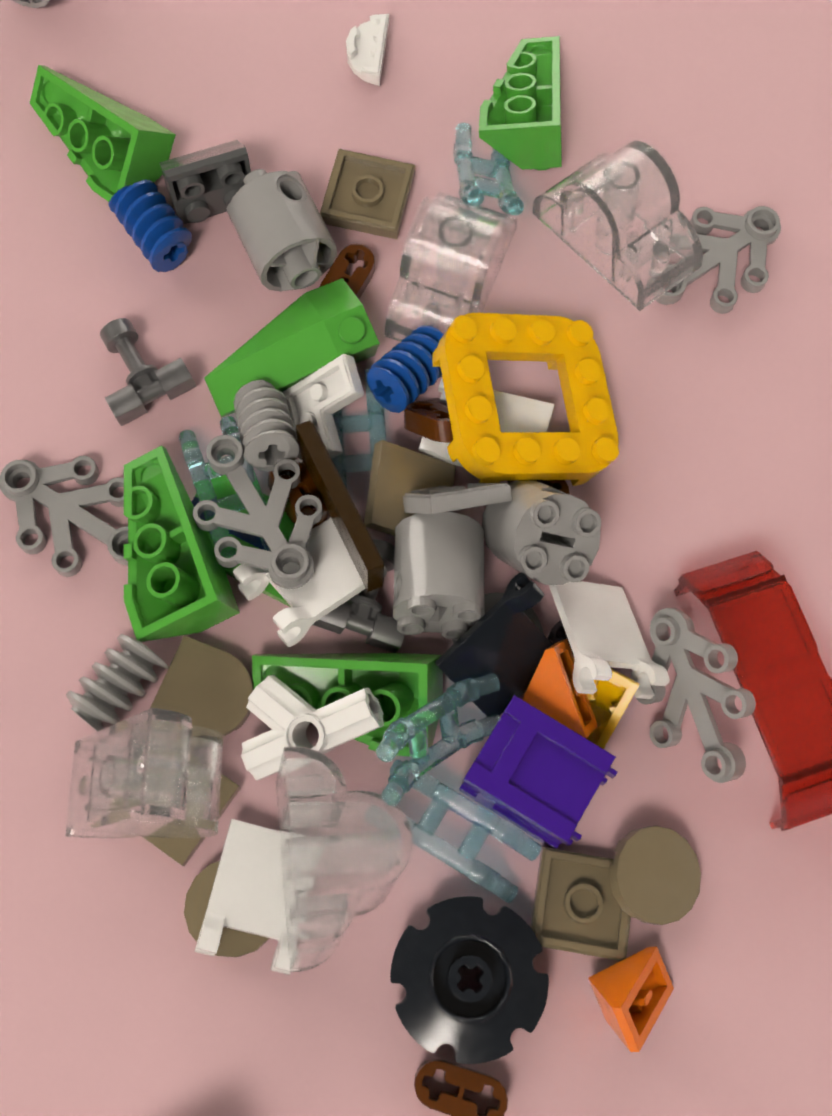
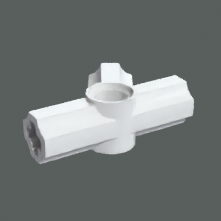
[241,675,384,780]

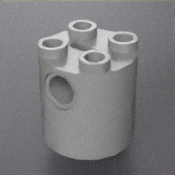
[226,169,337,292]
[482,480,601,585]
[393,511,485,640]

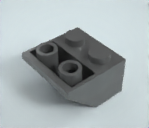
[160,140,251,225]

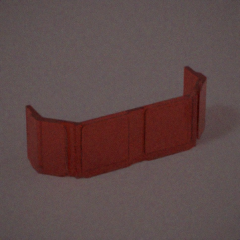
[674,551,832,831]

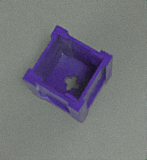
[459,695,618,849]

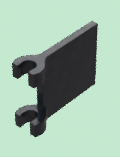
[434,572,573,722]

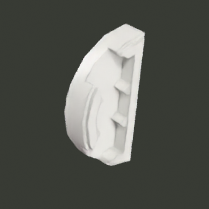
[346,14,389,86]

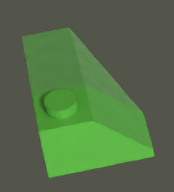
[479,36,562,170]
[30,65,176,202]
[204,278,380,418]
[124,445,240,642]
[252,653,443,758]

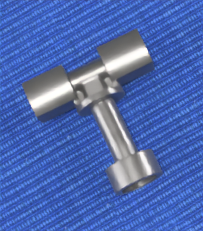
[100,318,197,426]
[313,539,405,653]

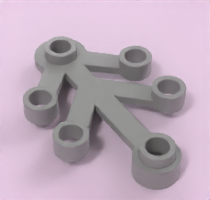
[651,206,781,314]
[193,435,323,589]
[0,456,128,577]
[636,608,756,783]

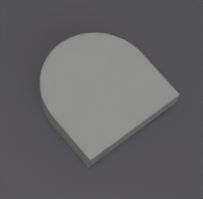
[403,483,512,514]

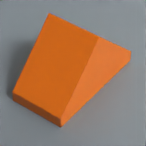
[522,639,598,738]
[588,946,674,1052]

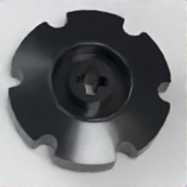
[390,896,549,1064]

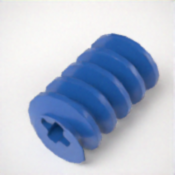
[108,180,192,272]
[367,326,444,413]

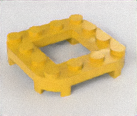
[432,313,619,486]

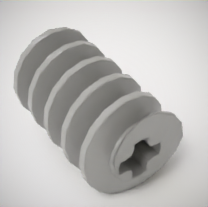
[233,380,299,472]
[66,634,169,738]

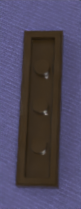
[296,421,384,592]

